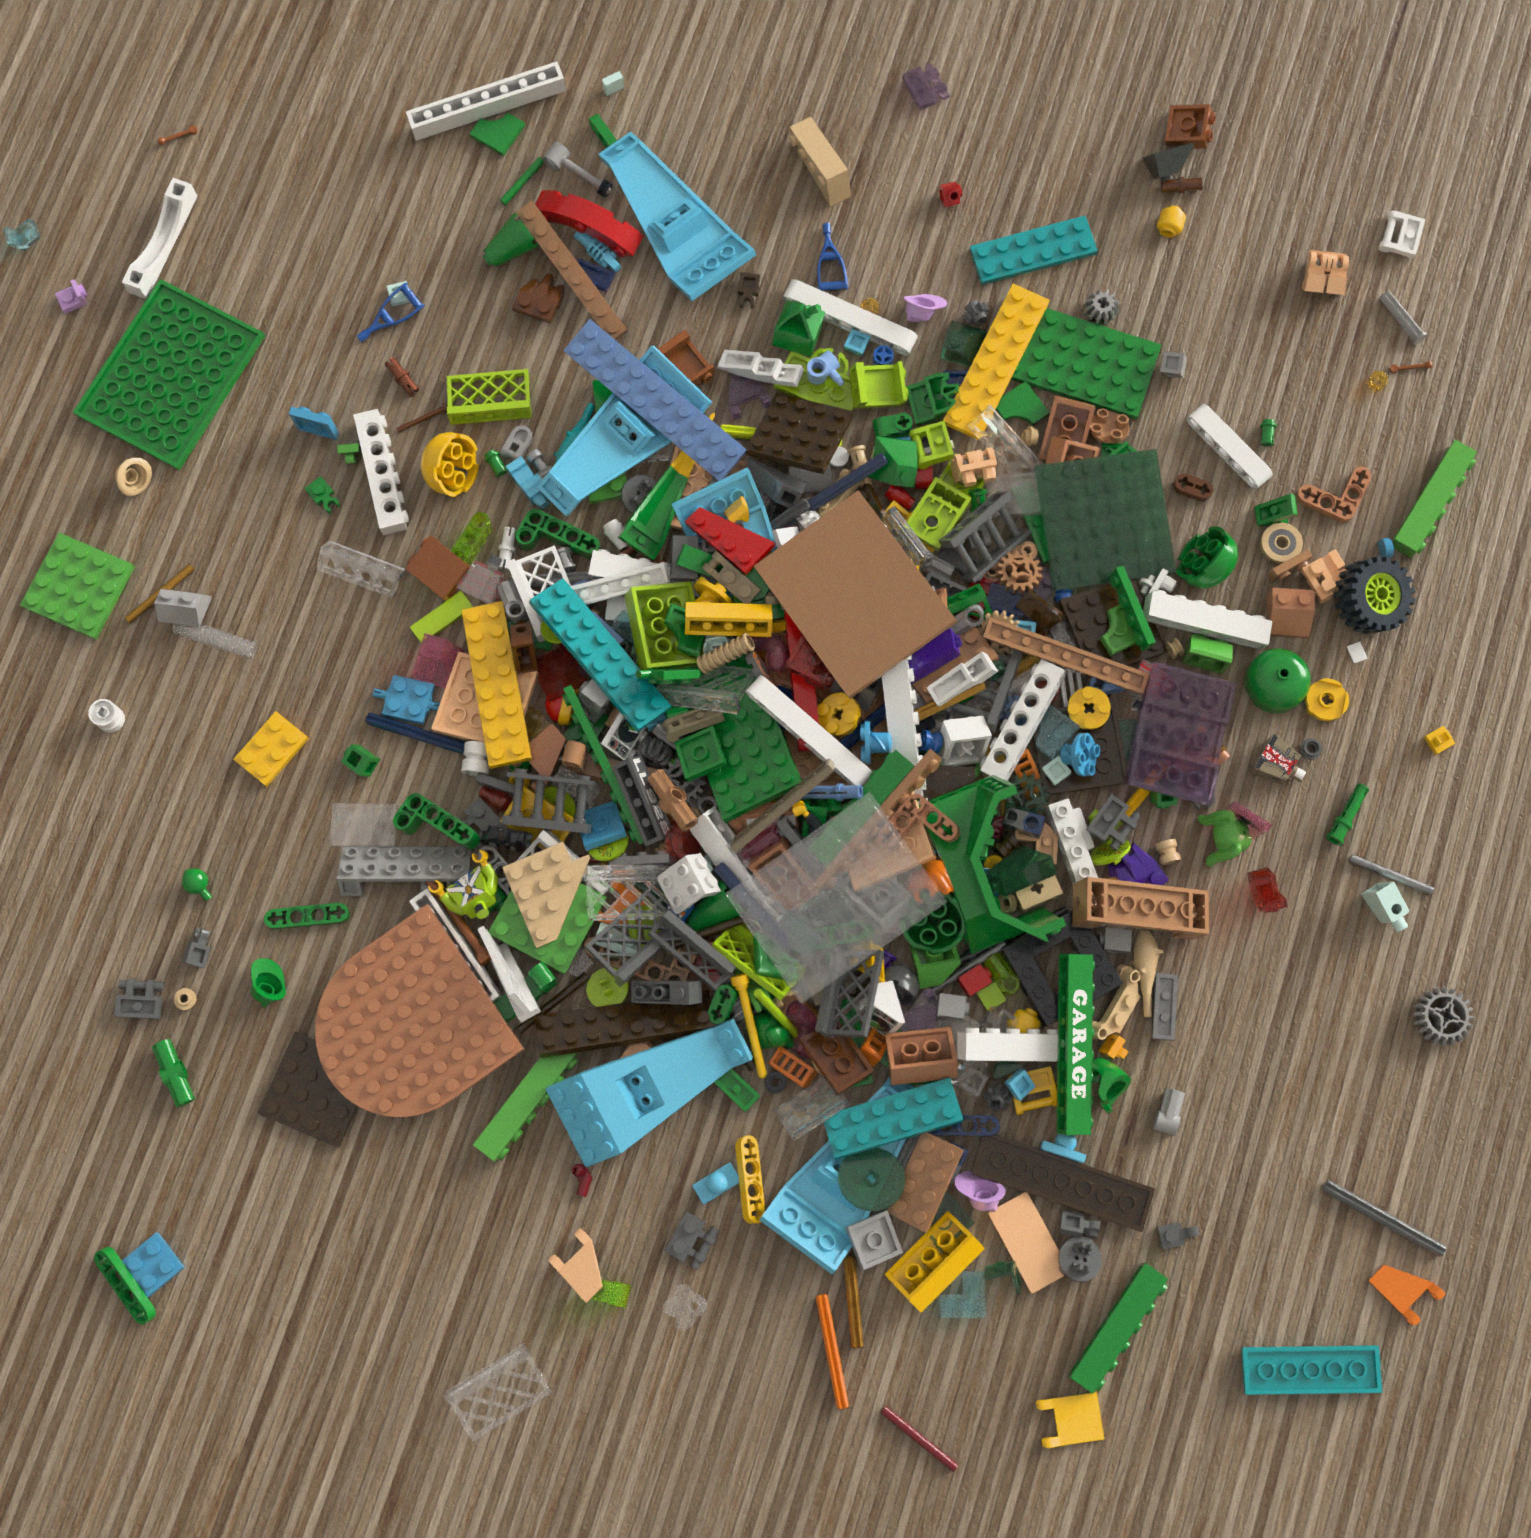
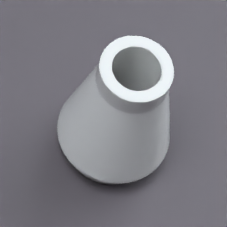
[603,519,629,551]

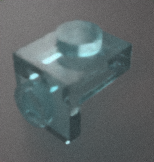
[3,219,41,250]

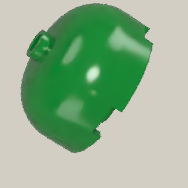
[1175,526,1238,589]
[1244,648,1311,714]
[900,888,965,954]

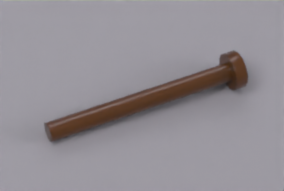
[397,403,448,432]

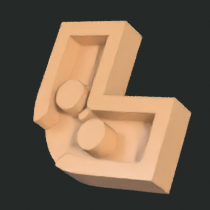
[1014,822,1058,866]

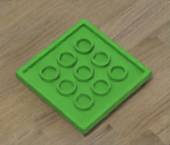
[20,533,135,640]
[489,883,607,974]

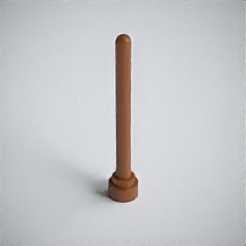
[426,882,492,966]

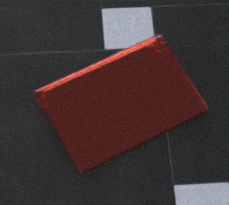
[537,643,588,702]

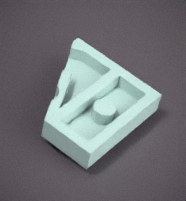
[596,922,637,954]

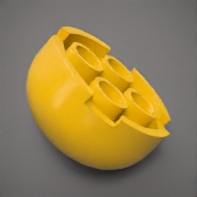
[421,432,479,497]

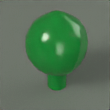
[182,868,212,902]

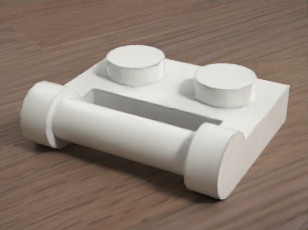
[1378,211,1425,258]

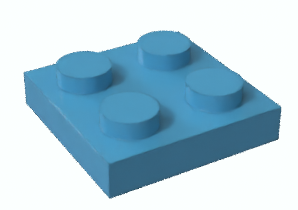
[289,407,339,440]
[574,801,627,851]
[122,1233,185,1297]

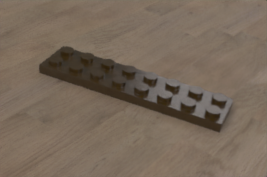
[534,990,715,1058]
[970,1135,1155,1232]

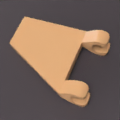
[548,1228,603,1303]

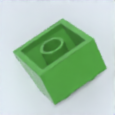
[1182,633,1233,674]

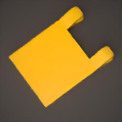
[1036,1392,1104,1448]

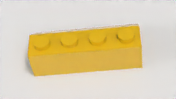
[884,1211,985,1313]

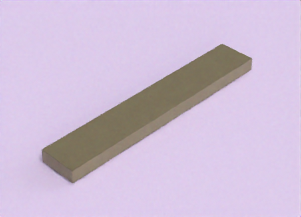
[731,758,835,853]

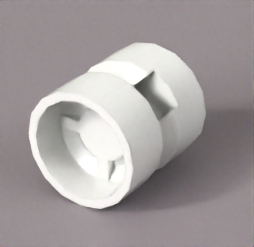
[88,699,125,733]
[461,741,490,777]

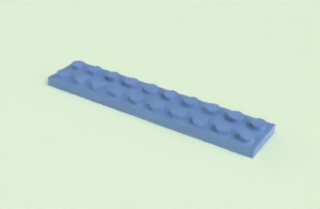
[563,319,747,481]

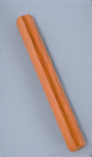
[816,1294,849,1409]

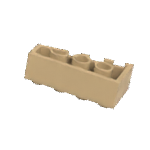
[789,117,851,207]

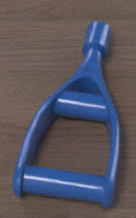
[817,223,848,291]
[357,283,425,342]

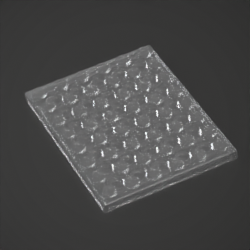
[725,792,947,1004]

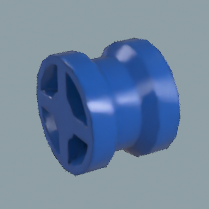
[873,345,894,365]
[918,730,943,754]

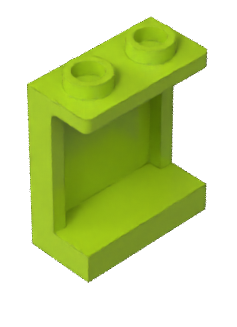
[849,361,909,409]

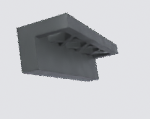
[648,910,736,991]

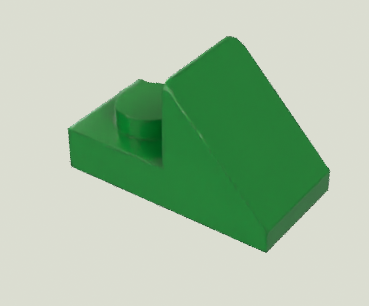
[1255,494,1298,526]

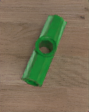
[152,1039,195,1107]

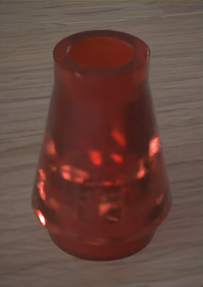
[478,786,512,812]

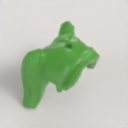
[1197,810,1252,867]

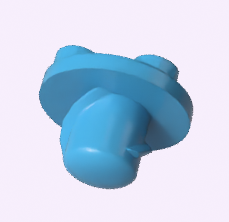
[860,721,892,765]
[1060,733,1100,776]

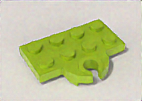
[773,347,854,411]

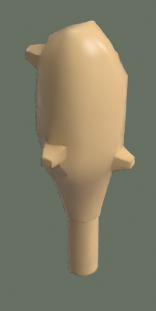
[1129,930,1163,1017]

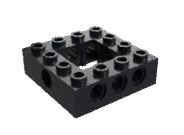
[1000,910,1123,1028]

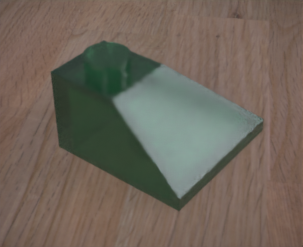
[940,321,988,367]

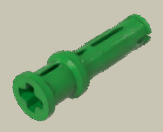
[1325,783,1369,846]

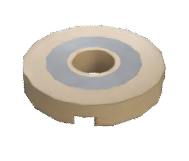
[1260,522,1303,564]

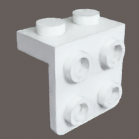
[657,853,721,914]

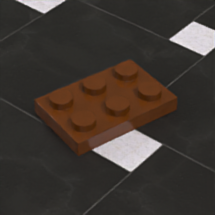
[800,1021,874,1096]

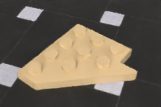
[502,842,590,949]

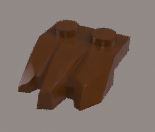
[512,273,565,324]

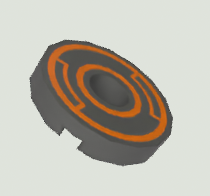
[745,651,776,687]

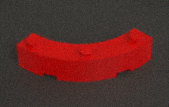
[535,190,644,257]

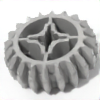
[1413,986,1475,1046]

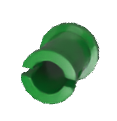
[1260,419,1277,447]
[484,450,507,478]

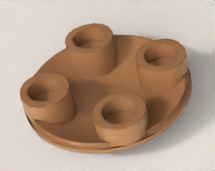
[1089,408,1130,444]

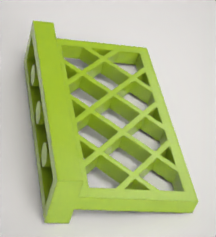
[447,369,532,425]
[711,923,807,1000]

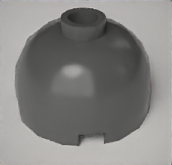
[884,964,920,1006]

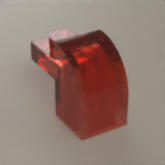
[1247,867,1288,913]

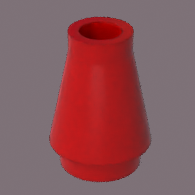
[884,485,916,510]

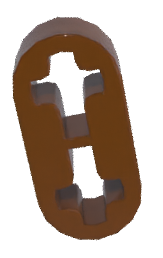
[1173,474,1213,502]

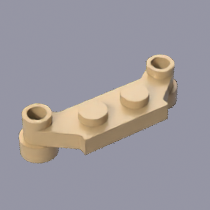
[1092,964,1141,1040]

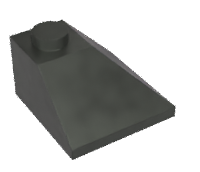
[1143,143,1194,182]

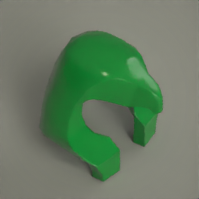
[1091,1057,1131,1114]

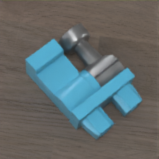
[506,449,552,510]

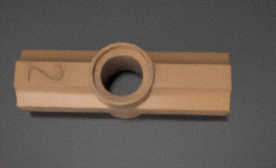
[647,769,698,832]

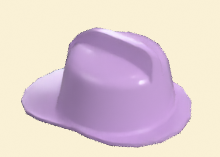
[904,294,947,322]
[955,1171,1005,1212]

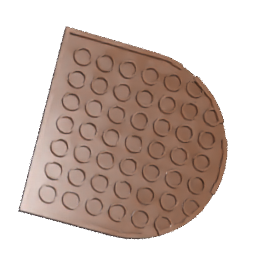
[315,904,525,1117]

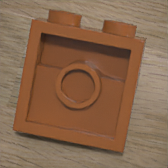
[1165,104,1216,149]

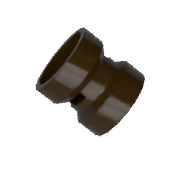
[992,831,1021,861]

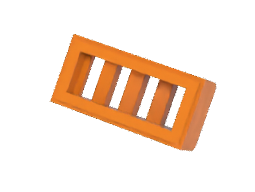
[1013,749,1043,798]
[859,1027,886,1067]
[767,1047,818,1090]

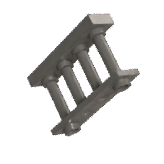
[939,491,1032,583]
[943,649,1022,733]
[502,768,597,833]

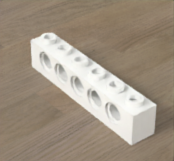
[353,409,409,535]
[979,659,1066,781]
[1045,798,1107,930]

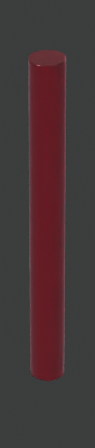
[881,1406,958,1472]

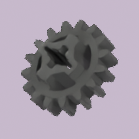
[663,758,707,805]

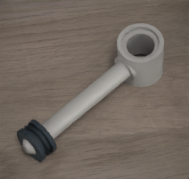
[542,142,613,198]

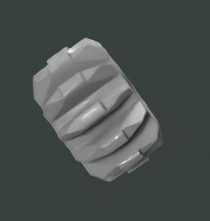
[1085,289,1119,325]

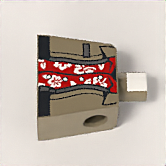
[1250,734,1306,785]

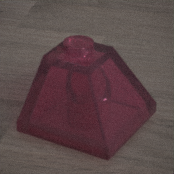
[411,633,465,688]

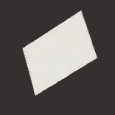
[1347,642,1368,663]

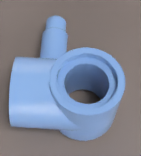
[807,350,844,386]

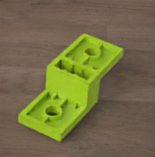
[902,453,985,551]

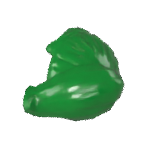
[753,1013,795,1049]

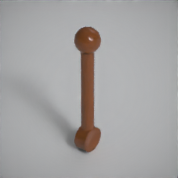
[157,125,198,145]
[1389,361,1433,373]

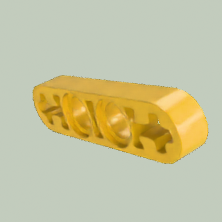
[735,1135,765,1224]

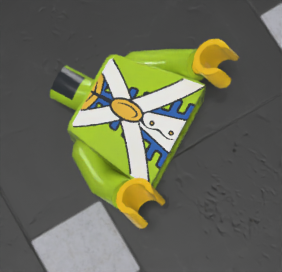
[428,850,499,919]

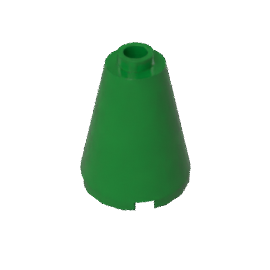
[482,212,540,267]
[686,879,748,932]

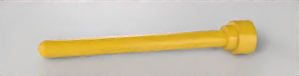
[730,973,767,1078]

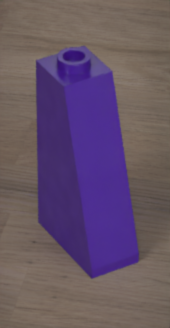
[908,628,962,685]

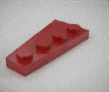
[685,507,776,575]

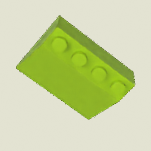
[624,581,704,670]

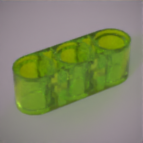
[451,512,492,565]

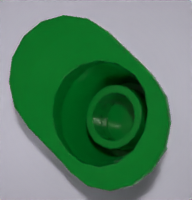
[250,958,286,1007]

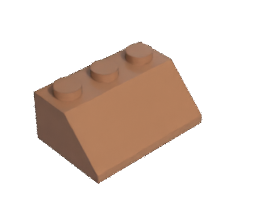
[885,1027,958,1085]

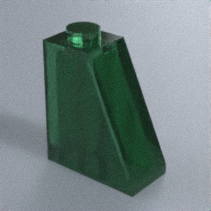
[985,845,1057,896]

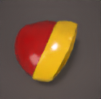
[545,686,580,725]

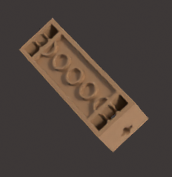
[1072,877,1209,940]

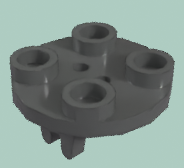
[621,475,657,513]
[1058,1236,1102,1282]

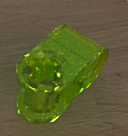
[591,1279,631,1308]

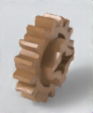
[996,550,1043,595]

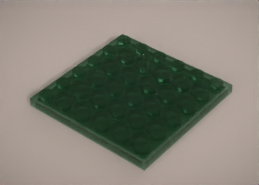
[1034,449,1176,591]

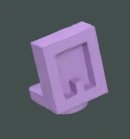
[55,279,87,314]

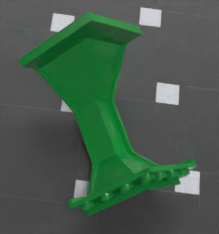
[919,775,1066,955]

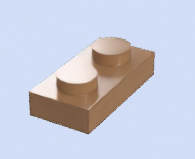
[1268,549,1312,582]

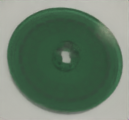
[838,1147,905,1211]

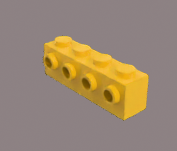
[685,602,773,637]

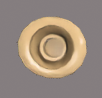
[115,458,152,496]

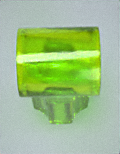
[983,953,1020,996]

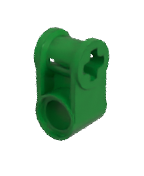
[872,413,913,438]

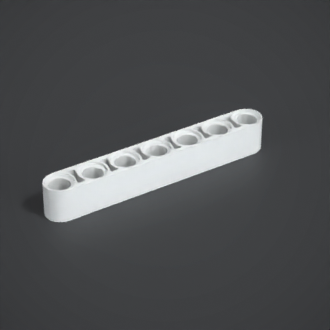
[782,279,918,356]
[745,675,872,786]

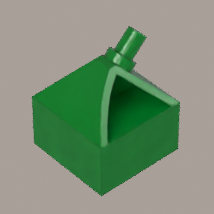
[772,300,825,357]

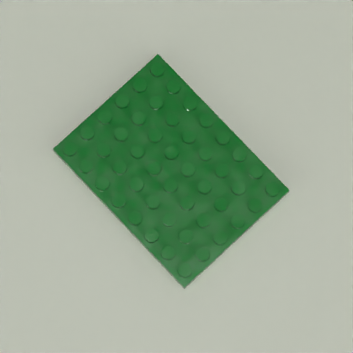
[72,279,265,471]

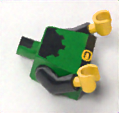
[792,799,828,845]

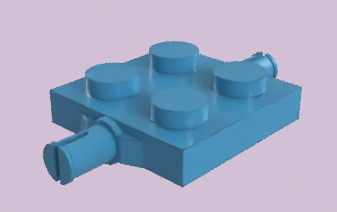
[373,675,440,725]

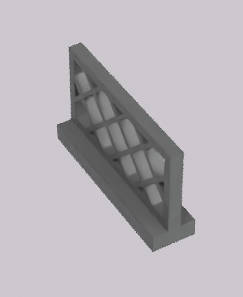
[584,890,682,987]
[815,947,884,1038]

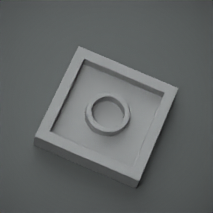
[845,1210,903,1270]

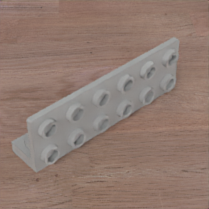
[337,847,472,896]

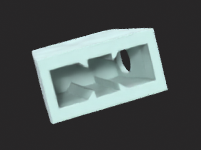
[1361,882,1409,932]

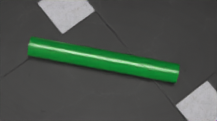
[500,157,544,206]

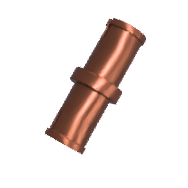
[384,357,420,397]

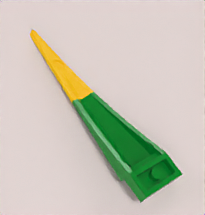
[618,413,715,561]

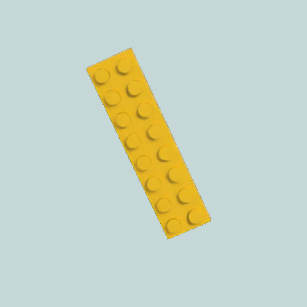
[943,284,1050,441]
[461,601,533,769]

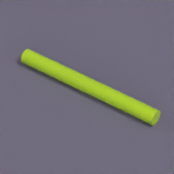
[754,989,800,1038]

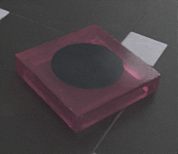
[1226,801,1272,835]

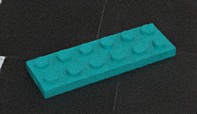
[969,215,1098,285]
[822,1078,964,1160]
[1241,1345,1382,1395]

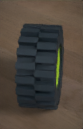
[1333,556,1416,634]

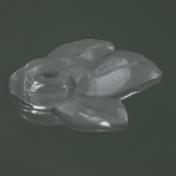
[663,1284,707,1330]

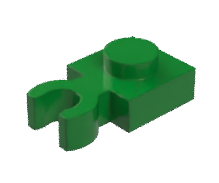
[304,476,341,514]

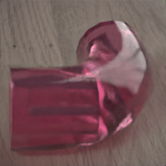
[751,632,789,672]
[786,1000,817,1059]

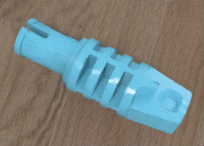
[574,231,621,273]

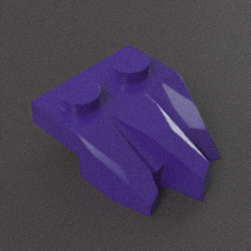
[1108,843,1169,885]

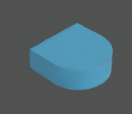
[1377,538,1394,558]

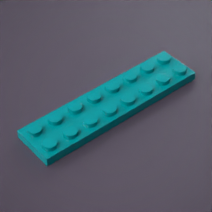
[529,578,671,732]

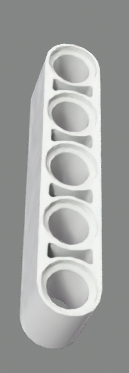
[1187,404,1273,489]

